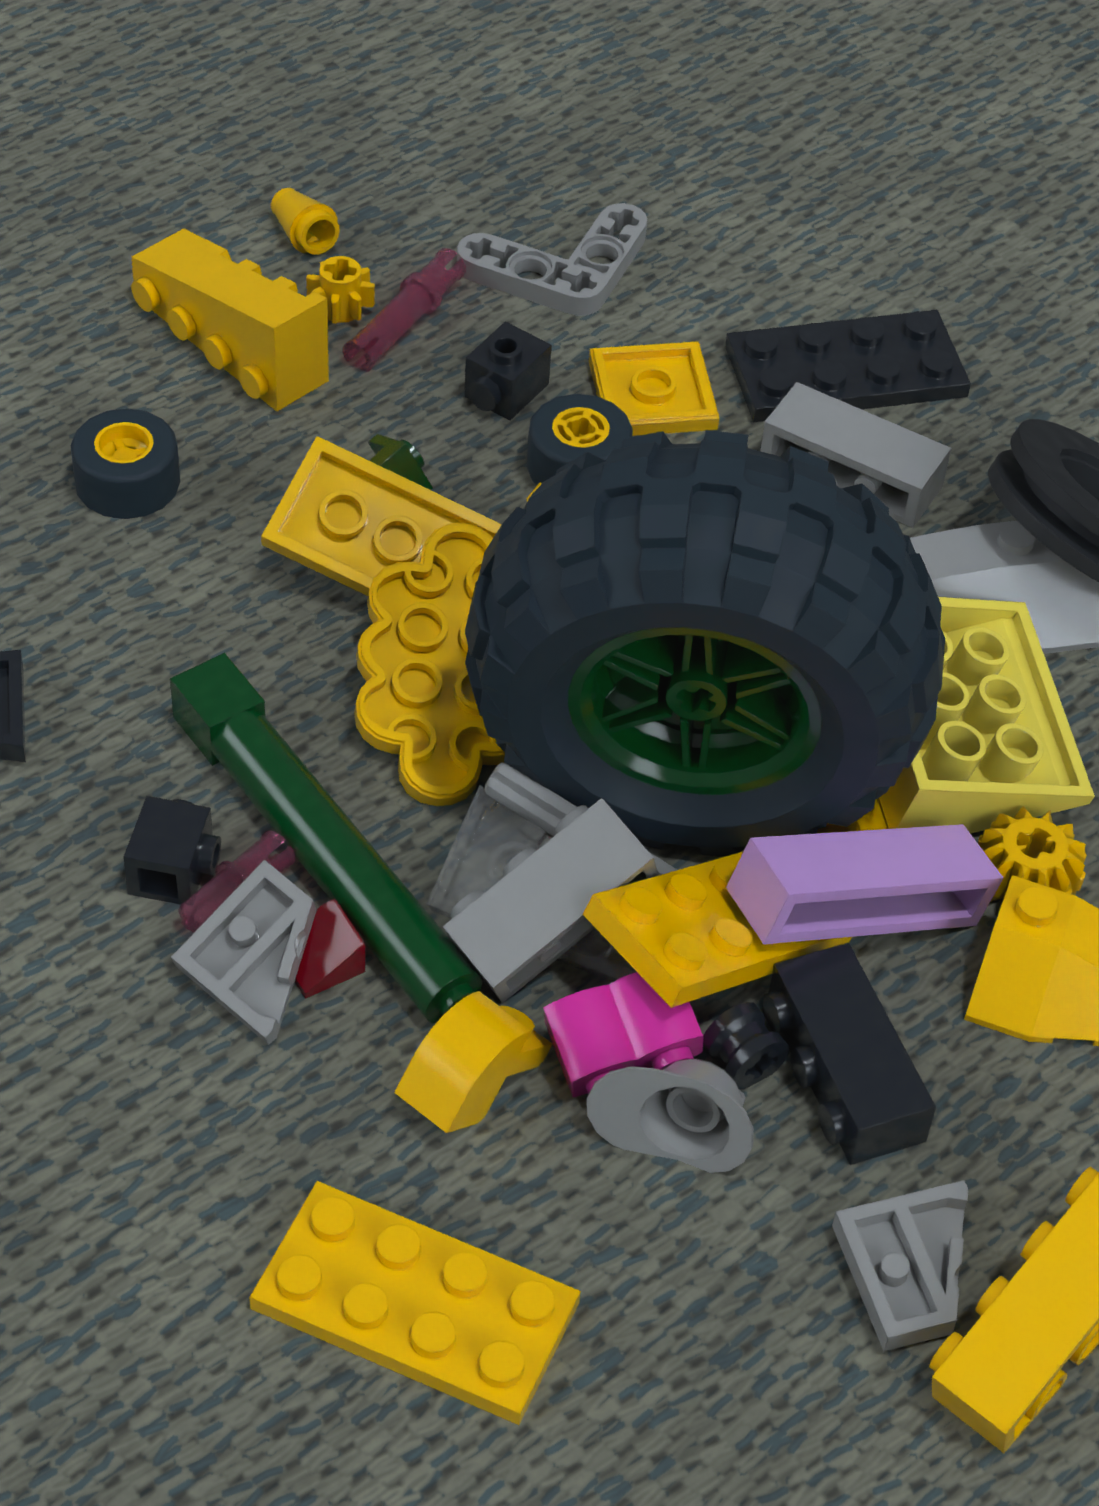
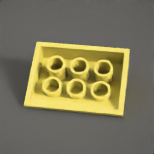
[879,597,1095,834]

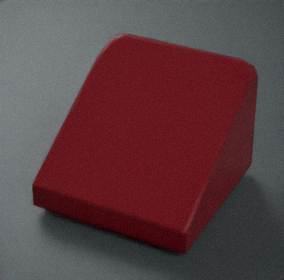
[294,898,365,999]

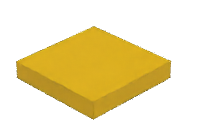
[589,341,720,436]

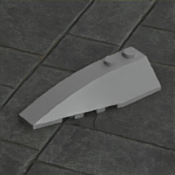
[910,521,1099,654]

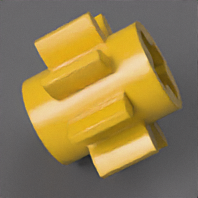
[306,256,375,324]

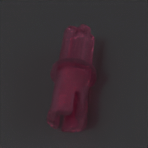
[178,830,295,933]

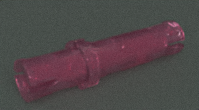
[343,248,466,372]

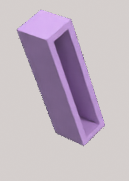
[726,824,1004,945]

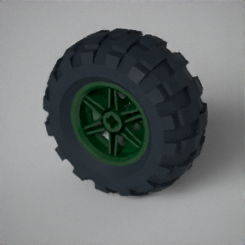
[465,430,945,856]

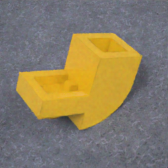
[394,991,552,1133]

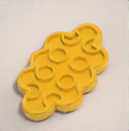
[354,523,505,806]

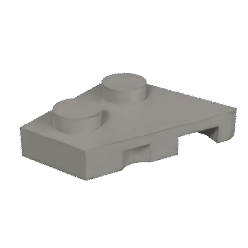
[171,860,317,1045]

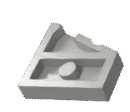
[832,1180,968,1352]

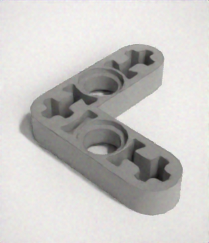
[457,203,647,316]

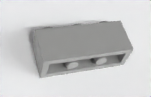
[761,382,951,528]
[442,798,659,1003]

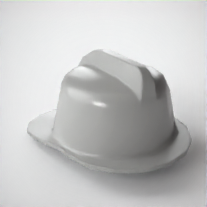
[586,1059,754,1173]

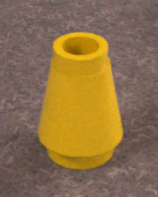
[271,188,340,255]

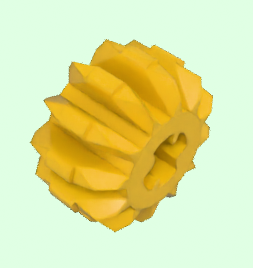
[978,806,1086,902]

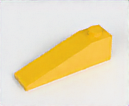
[964,875,1099,1046]

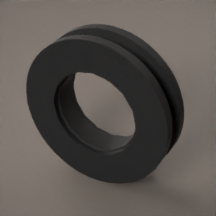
[988,419,1099,582]

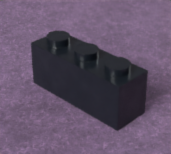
[763,943,936,1165]

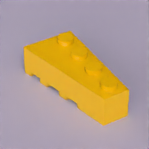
[131,228,329,411]
[929,1167,1099,1453]

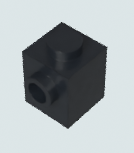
[464,321,552,421]
[123,796,221,907]

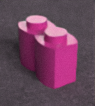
[543,972,703,1098]

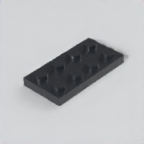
[725,310,971,422]

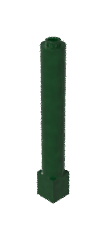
[170,652,483,1024]

